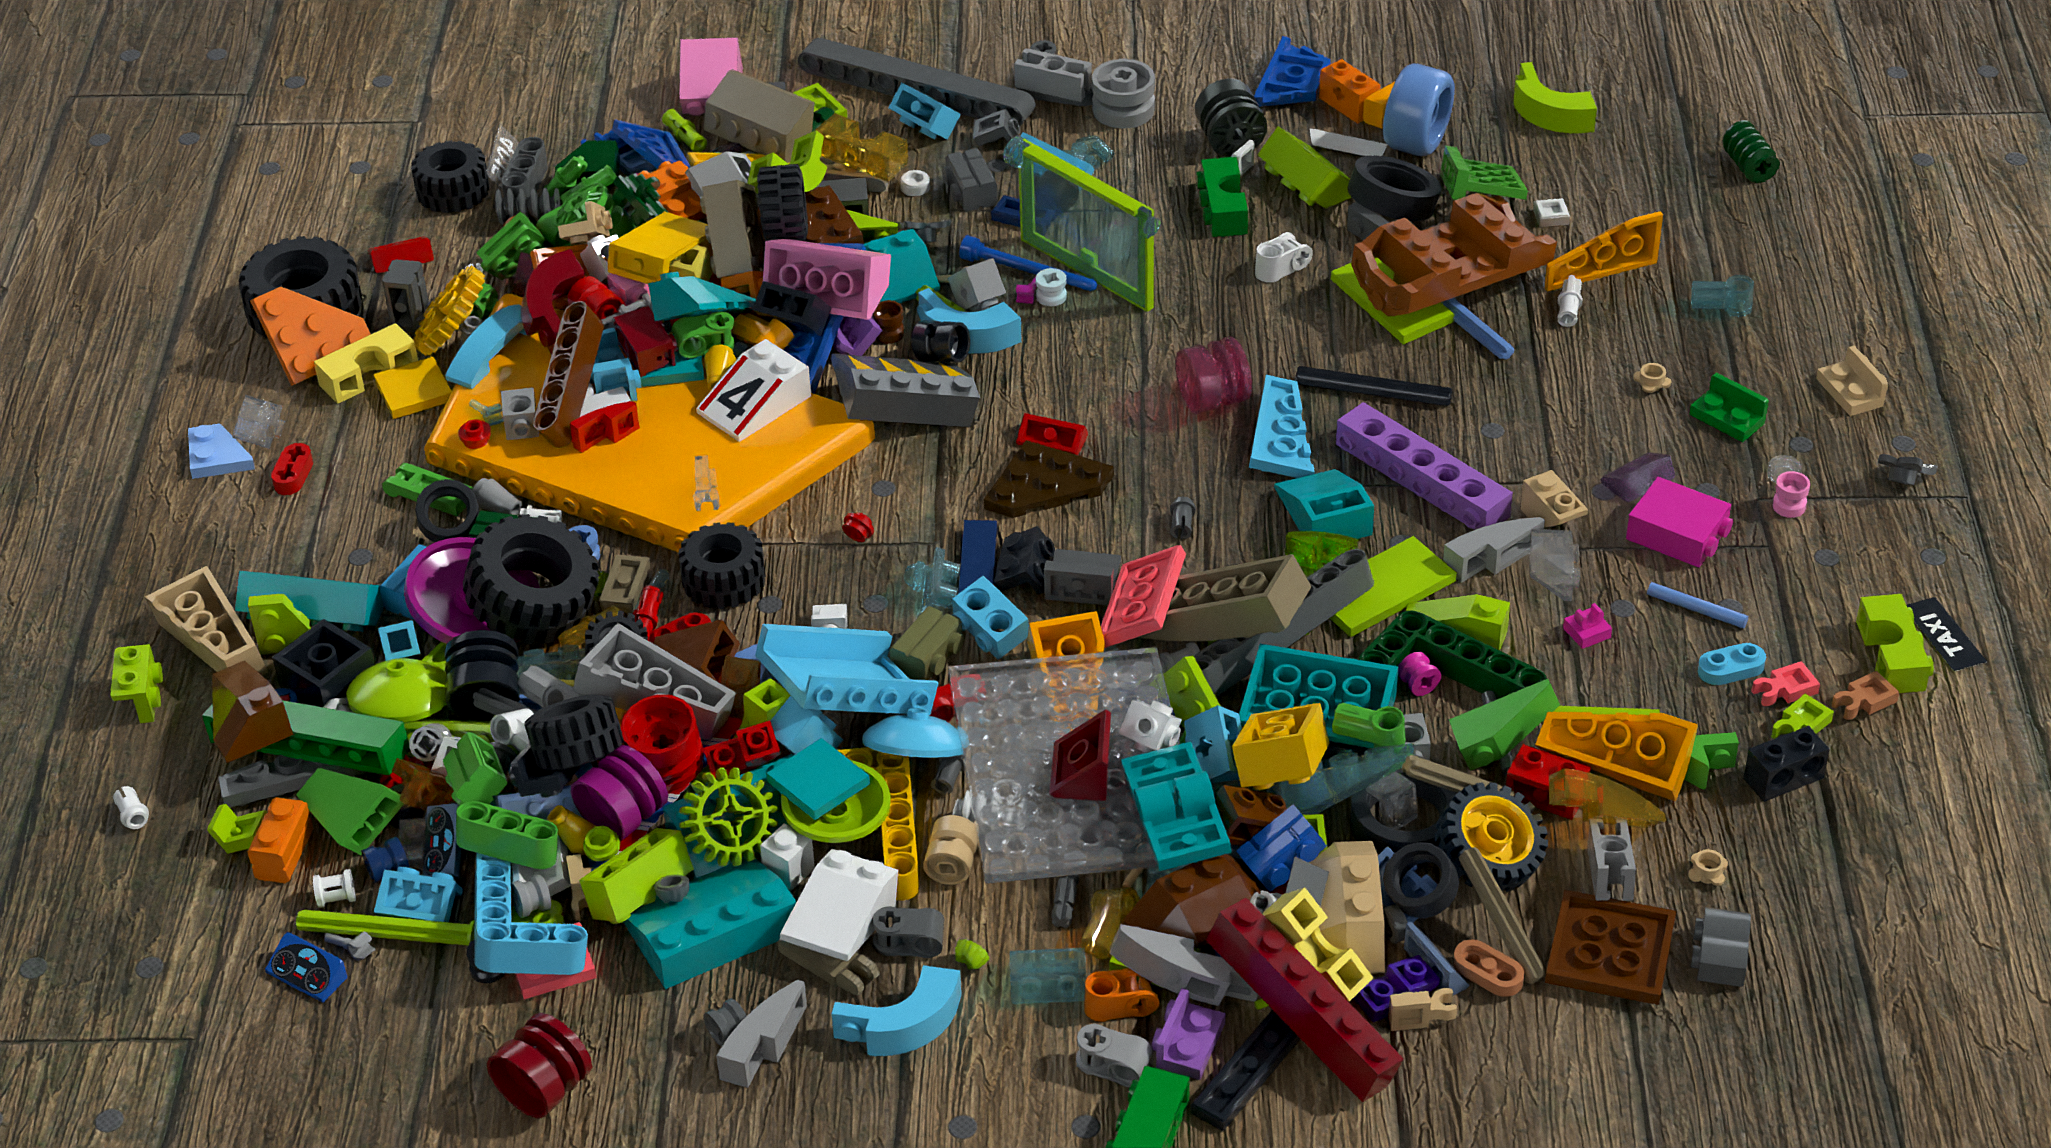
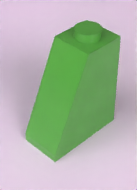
[296,768,407,855]

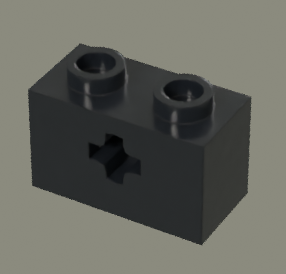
[752,281,832,337]

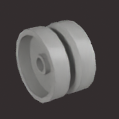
[1092,59,1155,129]

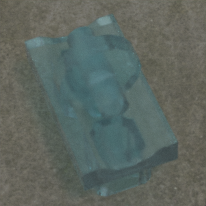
[904,547,960,612]

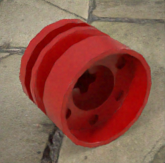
[621,694,705,791]

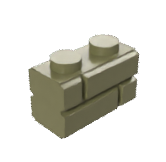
[890,606,964,680]

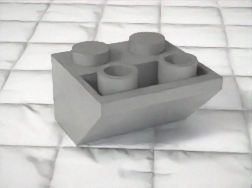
[685,151,759,206]

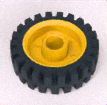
[1435,782,1548,892]

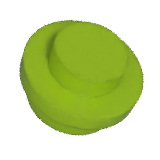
[583,826,620,861]

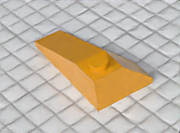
[1027,611,1105,740]

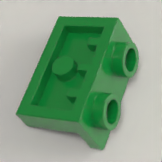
[1689,373,1769,442]

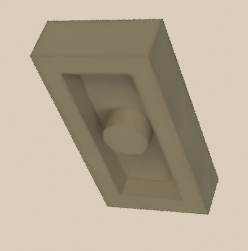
[599,554,650,613]

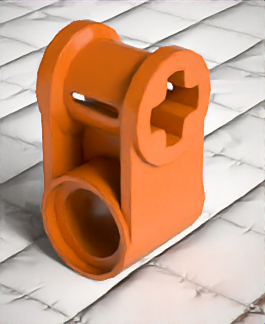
[1084,968,1160,1022]

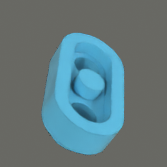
[1698,643,1766,685]

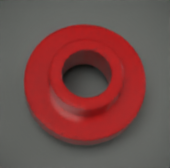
[458,419,491,449]
[842,512,874,542]

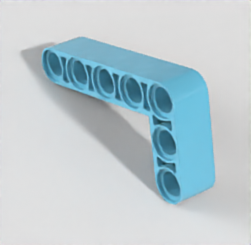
[475,853,588,975]

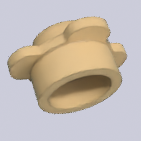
[1633,363,1671,393]
[1688,849,1728,886]

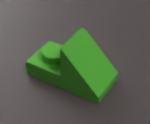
[1684,732,1739,789]

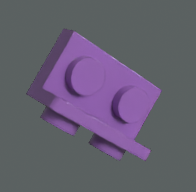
[1152,988,1225,1080]

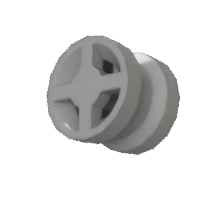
[511,874,551,918]

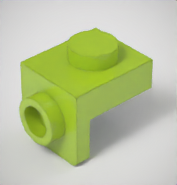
[207,804,268,854]

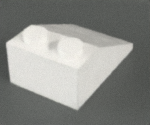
[780,849,899,962]

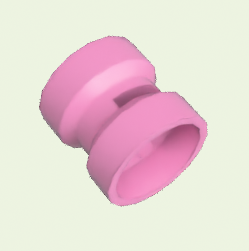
[1772,471,1810,518]

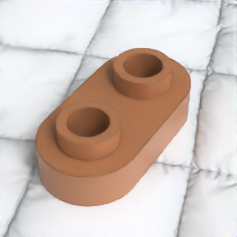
[1453,940,1524,997]

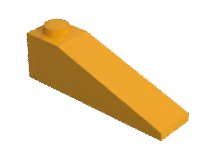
[1544,211,1663,292]
[1535,712,1698,801]

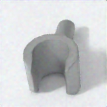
[324,932,376,961]

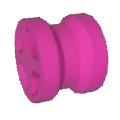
[1398,652,1441,696]

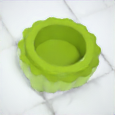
[955,939,990,970]

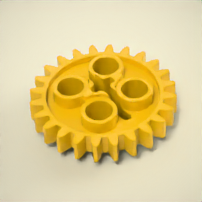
[413,265,485,356]

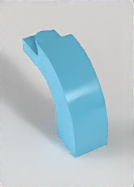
[917,288,1022,354]
[832,965,962,1056]

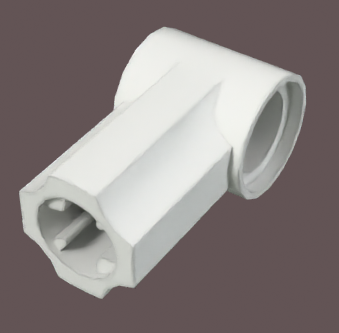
[490,709,534,752]

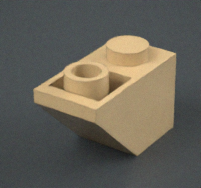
[1521,470,1588,528]

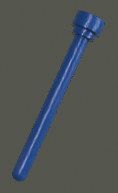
[959,235,1097,291]

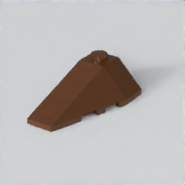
[212,660,294,763]

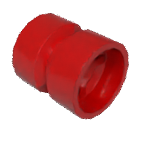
[567,276,625,320]

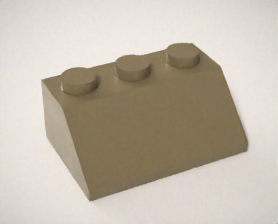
[700,180,765,279]

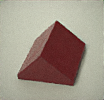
[1049,709,1111,801]

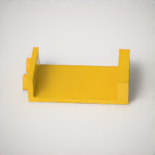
[607,212,713,284]

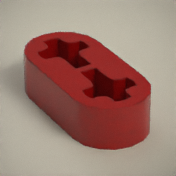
[271,443,313,495]

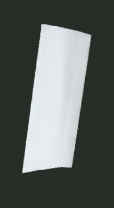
[1310,128,1387,156]

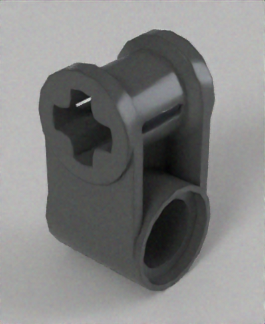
[873,906,945,958]

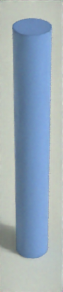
[1647,582,1748,629]

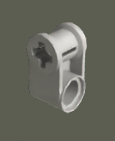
[1076,1024,1153,1087]

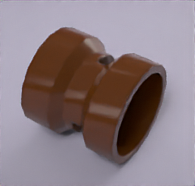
[872,300,904,344]

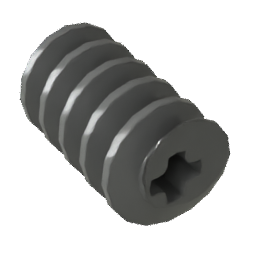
[495,188,560,226]

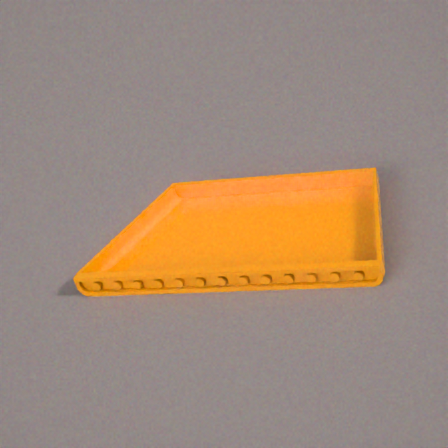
[424,294,875,553]

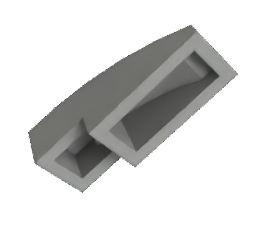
[1443,517,1545,583]
[716,980,807,1088]

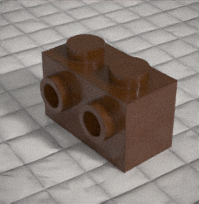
[1214,785,1287,846]

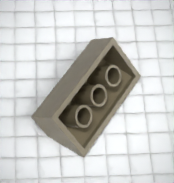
[704,70,815,163]

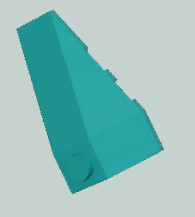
[648,272,756,321]

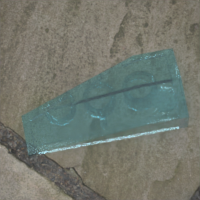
[1272,743,1416,815]

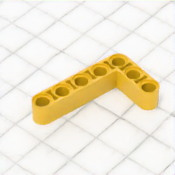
[838,747,919,901]

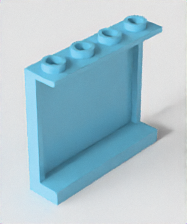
[755,624,939,715]

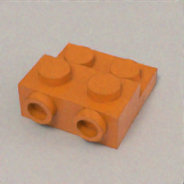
[638,160,707,221]

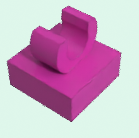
[1563,603,1612,649]

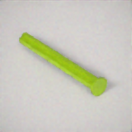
[296,910,475,946]

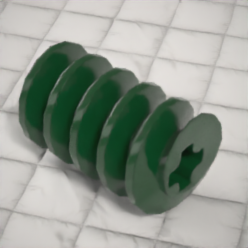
[1722,120,1780,183]

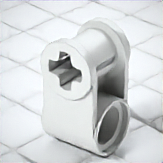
[1255,232,1313,282]

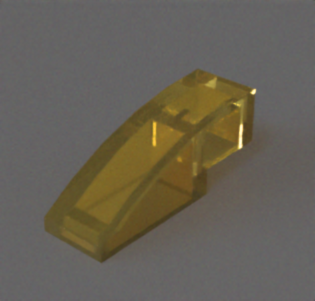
[1549,768,1666,828]

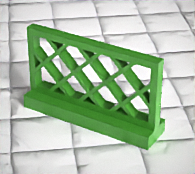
[1440,146,1528,200]

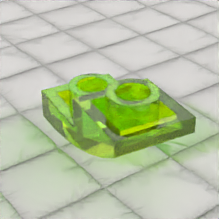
[1285,531,1359,570]

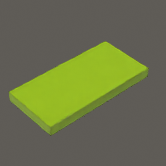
[1331,258,1454,345]
[1330,536,1457,637]

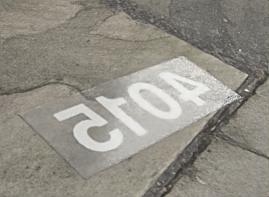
[486,124,519,190]

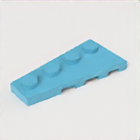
[1249,375,1315,478]

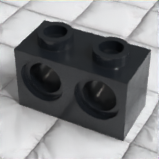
[1743,726,1830,802]

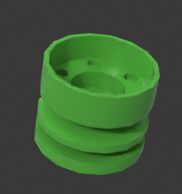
[554,183,635,245]

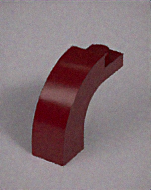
[521,249,585,355]

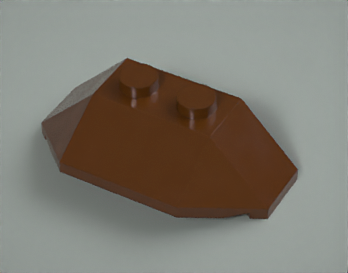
[1123,854,1266,948]

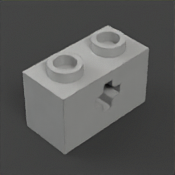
[947,258,1006,312]

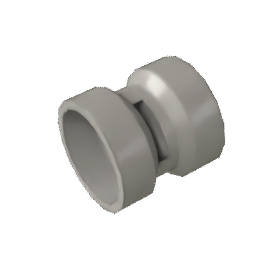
[409,723,452,762]

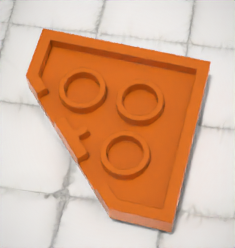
[250,287,371,386]

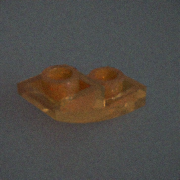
[721,656,761,719]

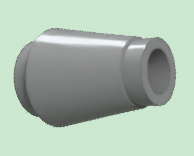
[472,478,522,515]

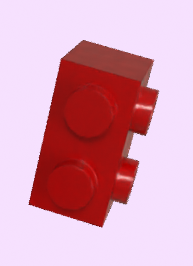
[1506,744,1591,820]

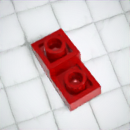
[703,720,781,778]

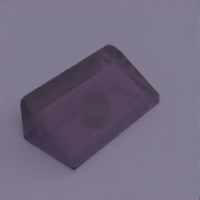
[1600,452,1675,502]

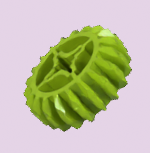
[679,768,778,866]

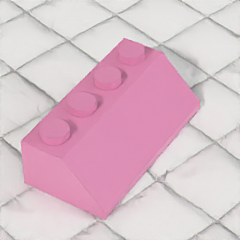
[763,239,891,320]

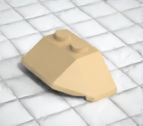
[1309,841,1385,976]

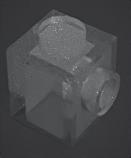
[232,395,286,449]

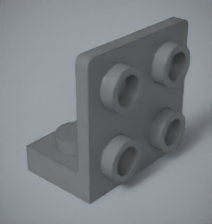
[1044,549,1121,605]

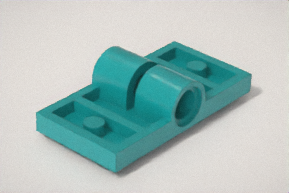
[1121,742,1232,871]

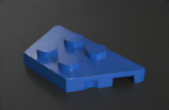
[1254,36,1331,107]

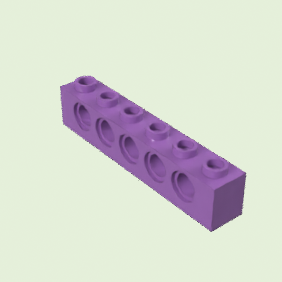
[1336,402,1513,530]

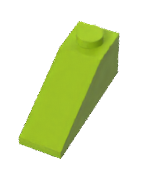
[1406,594,1510,650]

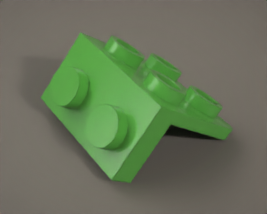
[476,212,546,281]

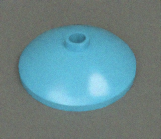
[862,708,969,758]

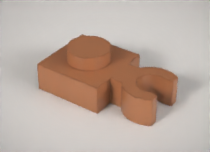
[1832,671,1899,720]

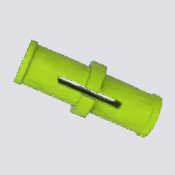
[662,109,707,152]

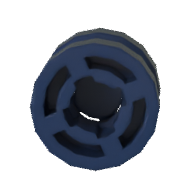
[361,836,410,883]

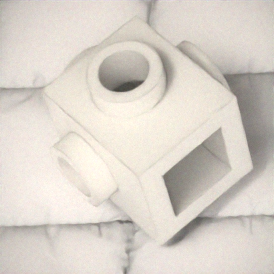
[1119,700,1182,753]

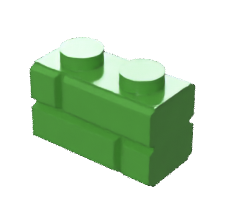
[443,732,508,805]

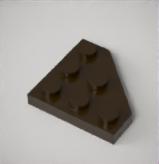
[984,440,1114,518]

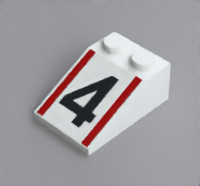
[696,339,811,442]

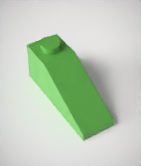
[1449,679,1560,771]

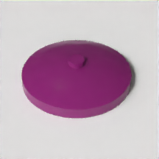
[404,537,540,644]

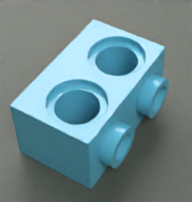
[952,576,1029,660]

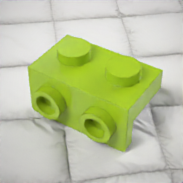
[111,644,163,723]

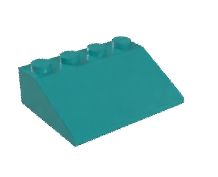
[1239,644,1398,749]
[623,858,797,989]

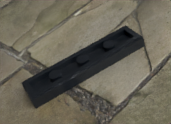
[1191,1010,1300,1131]

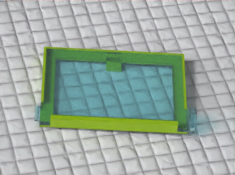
[1003,136,1161,312]

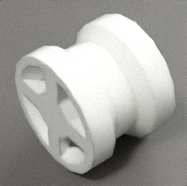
[1036,268,1067,307]

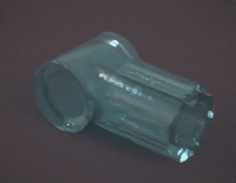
[1691,275,1754,317]

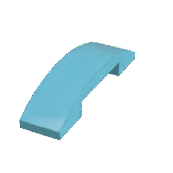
[445,304,527,389]

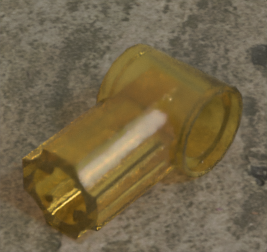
[1079,887,1140,959]

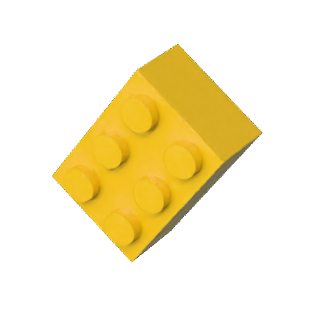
[1232,703,1330,790]

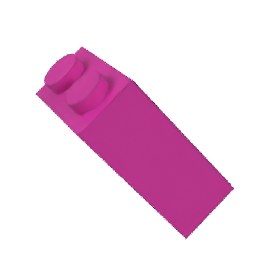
[1626,476,1733,568]

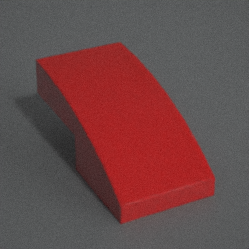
[570,401,640,453]

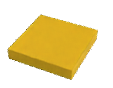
[373,357,452,419]

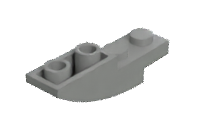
[1110,924,1258,1006]

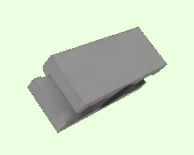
[1014,48,1092,102]
[1587,819,1636,901]

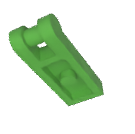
[382,463,474,516]

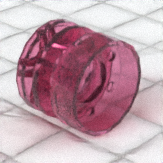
[1175,336,1252,415]

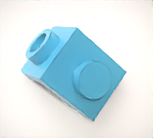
[592,358,642,401]

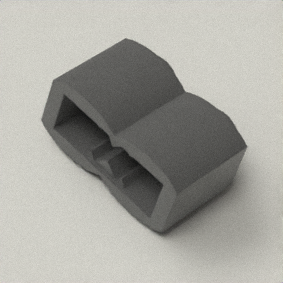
[1691,907,1751,987]

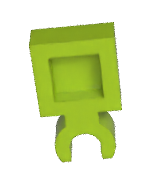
[1771,694,1834,739]

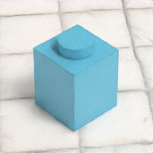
[378,620,420,661]

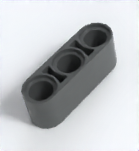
[501,137,548,197]

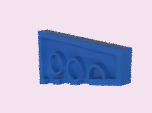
[612,119,690,169]

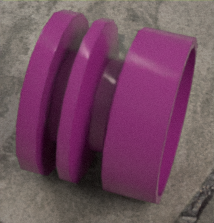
[570,745,669,842]

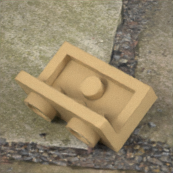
[558,201,612,245]

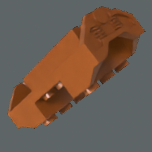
[1351,193,1557,316]

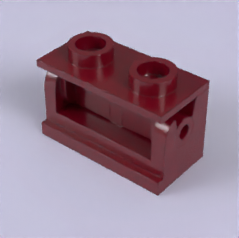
[613,306,678,377]

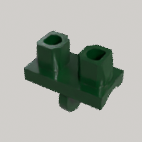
[612,173,669,228]

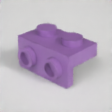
[833,316,882,356]

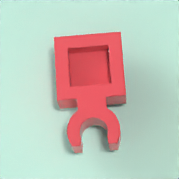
[1751,661,1820,706]

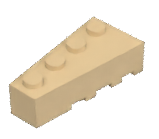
[145,566,268,675]

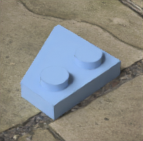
[188,423,255,479]

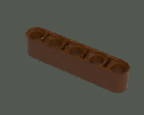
[533,301,604,448]

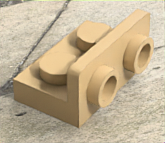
[1816,346,1888,416]

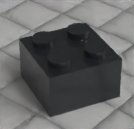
[272,619,375,707]

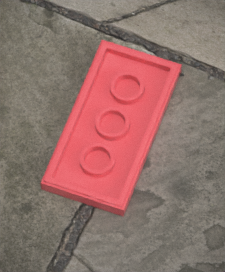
[1101,545,1186,648]

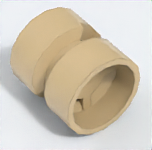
[923,815,979,885]

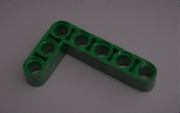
[1358,610,1547,699]

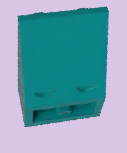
[1274,469,1374,550]

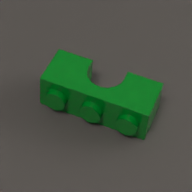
[1196,157,1248,237]

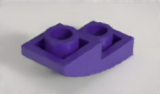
[1353,955,1440,1022]

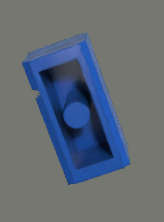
[1236,804,1327,892]

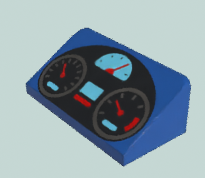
[265,932,348,1003]

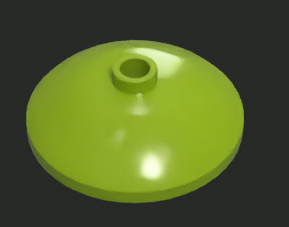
[347,658,447,723]
[781,760,891,843]

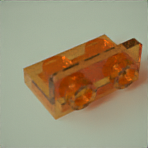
[392,758,456,811]

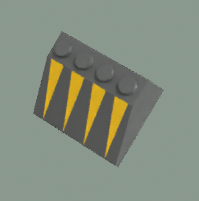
[831,354,980,427]

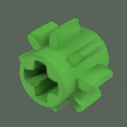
[469,283,498,319]

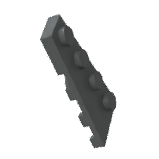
[218,754,367,808]

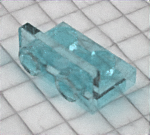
[1009,948,1086,1004]

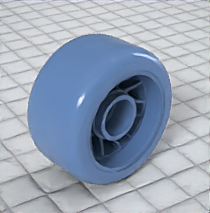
[1383,63,1455,157]

